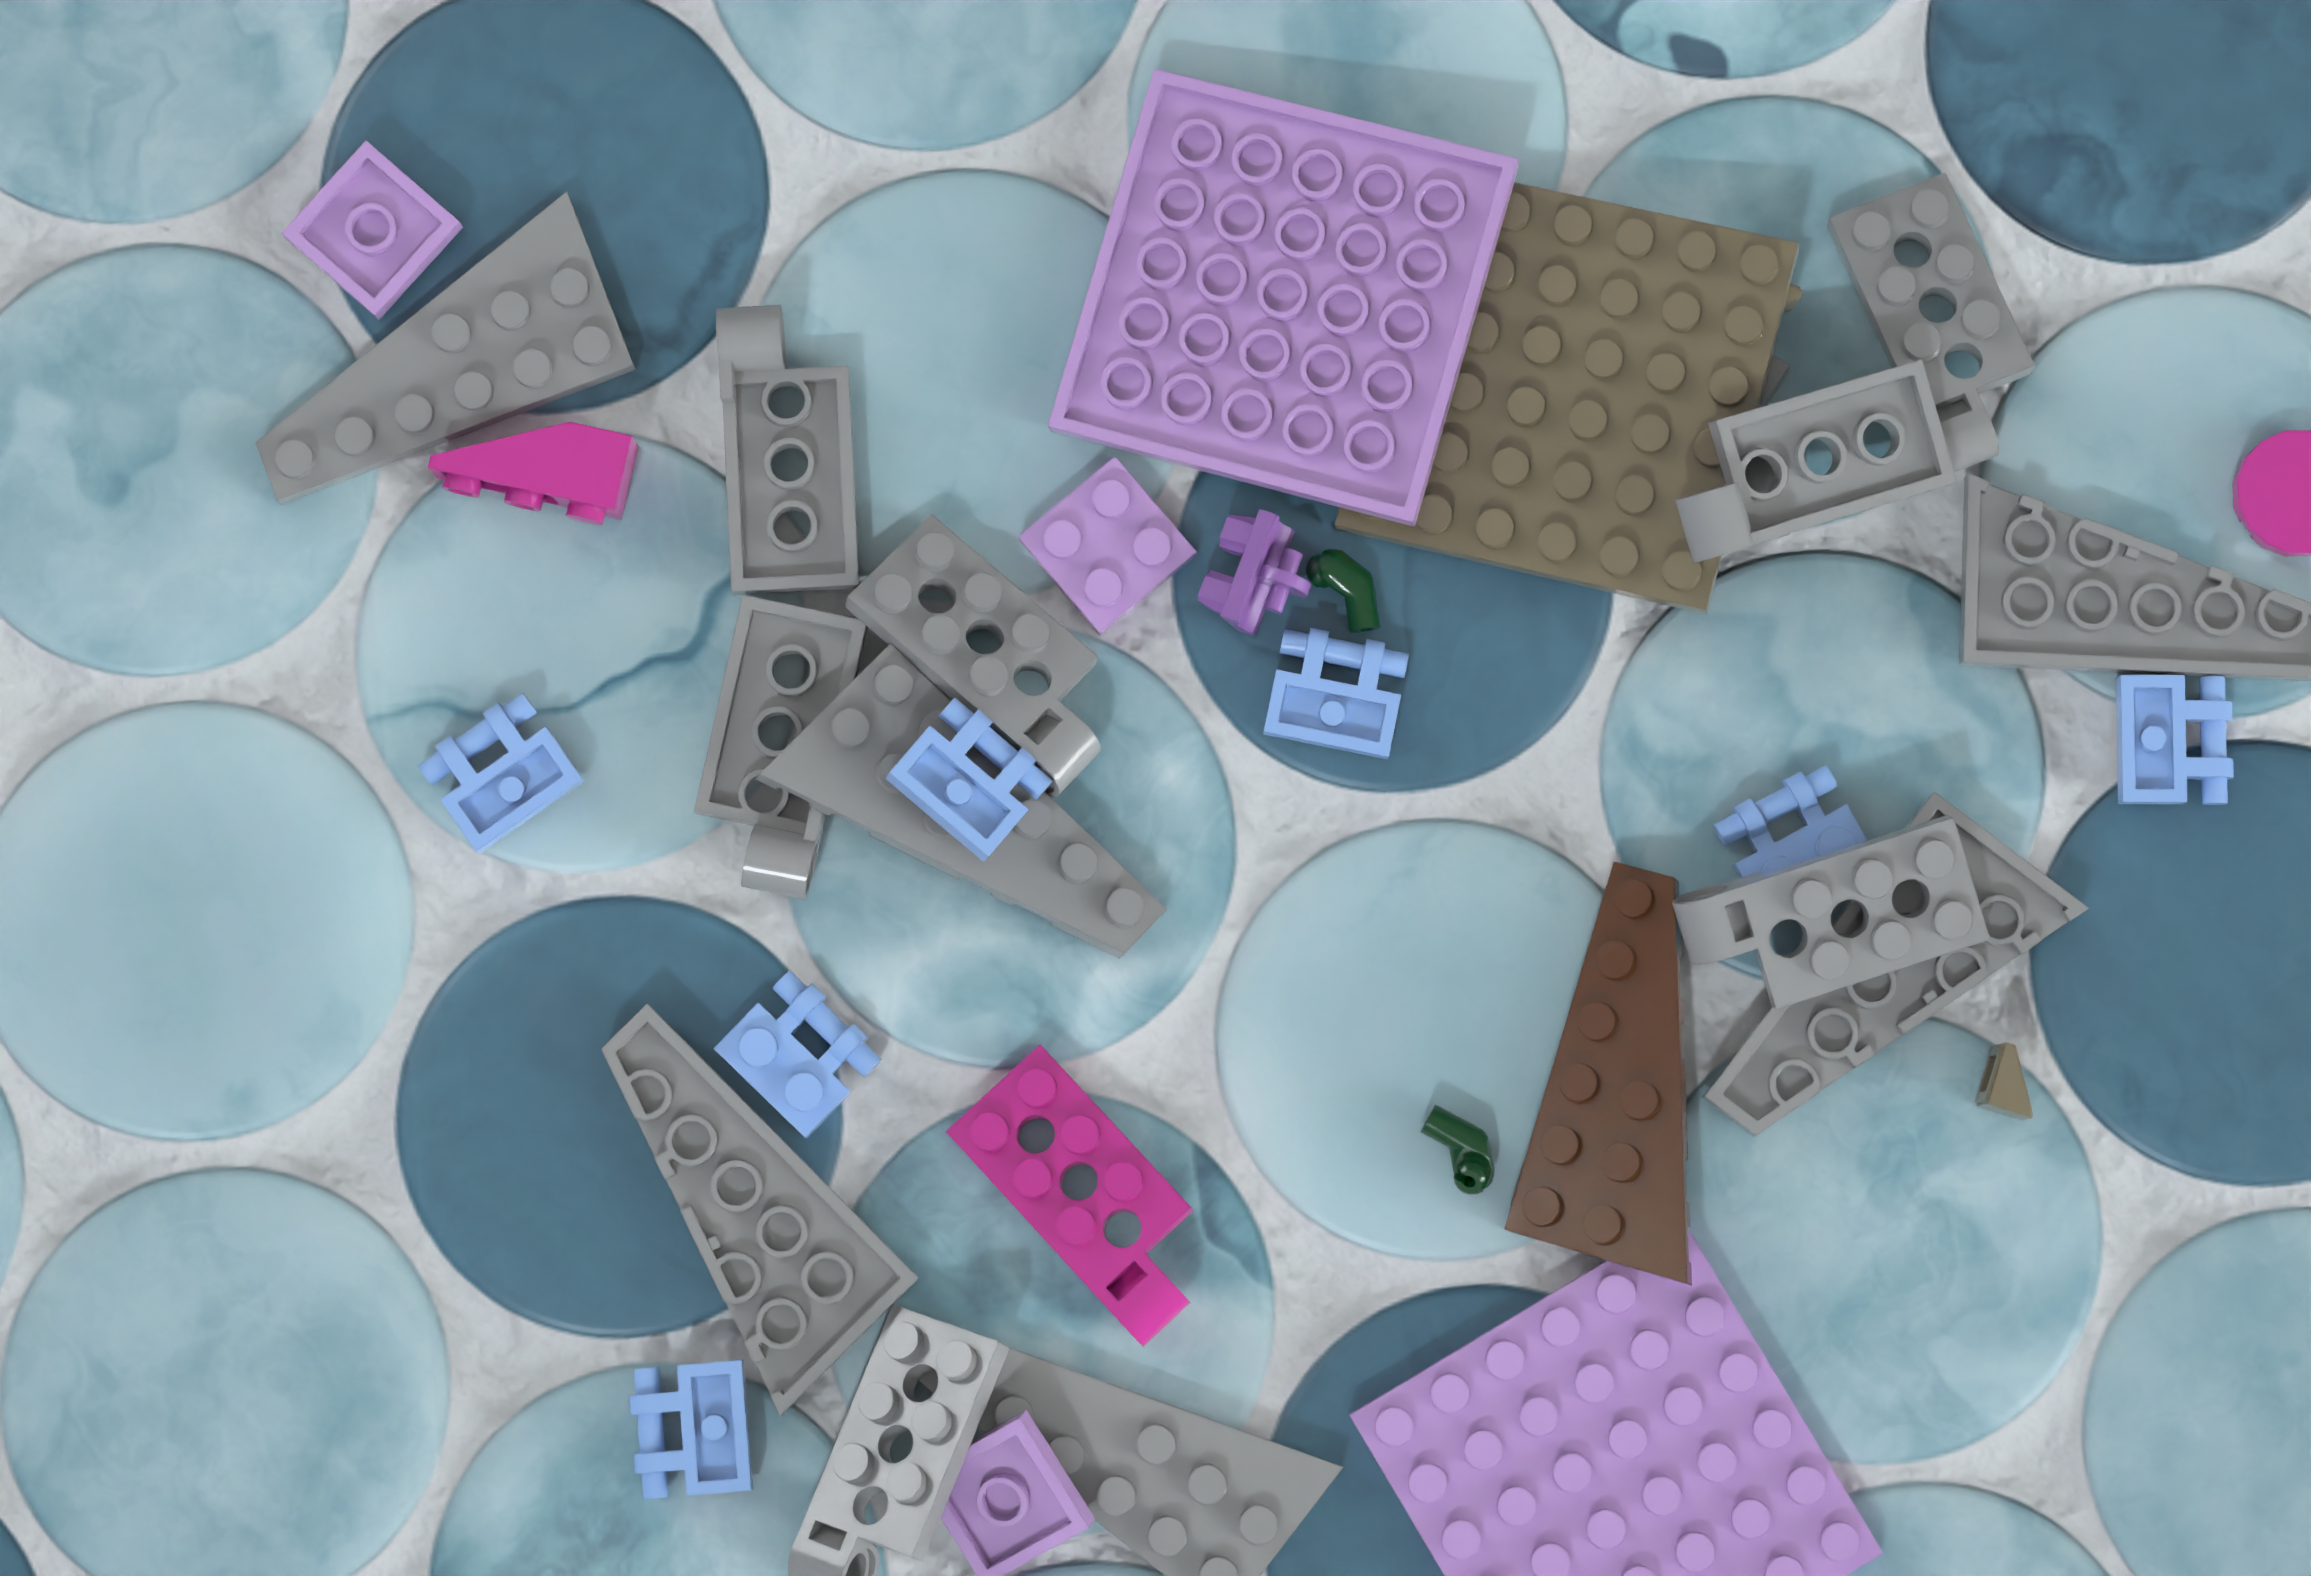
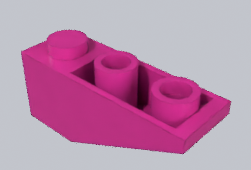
[428,422,639,525]

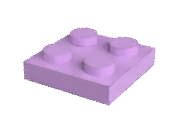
[281,141,463,320]
[1018,456,1197,636]
[941,1410,1095,1576]

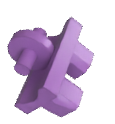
[1198,509,1311,637]

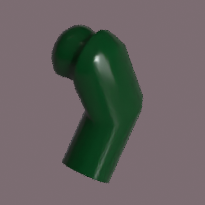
[1306,549,1380,633]
[1421,1104,1495,1195]

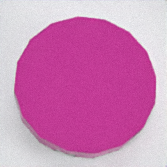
[2232,430,2311,557]

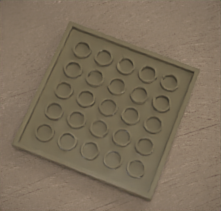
[1335,182,1799,614]

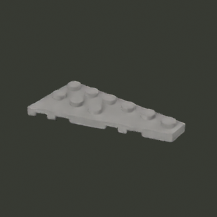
[255,192,636,505]
[1959,474,2311,681]
[756,643,1167,959]
[1702,792,2089,1136]
[601,1004,919,1416]
[918,1347,1343,1576]

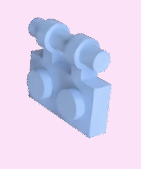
[1263,627,1409,759]
[2116,675,2234,805]
[417,693,584,854]
[885,697,1053,862]
[1713,765,1868,878]
[713,971,882,1138]
[629,1359,753,1499]

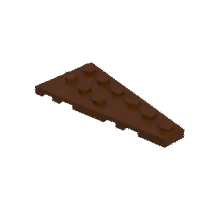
[1504,862,1692,1286]

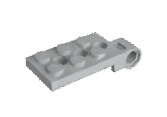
[1827,172,2035,472]
[716,305,860,595]
[1675,359,1957,563]
[845,514,1101,798]
[694,595,868,900]
[1672,815,1990,1009]
[788,1304,1010,1576]

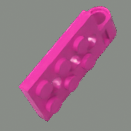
[946,1045,1194,1347]

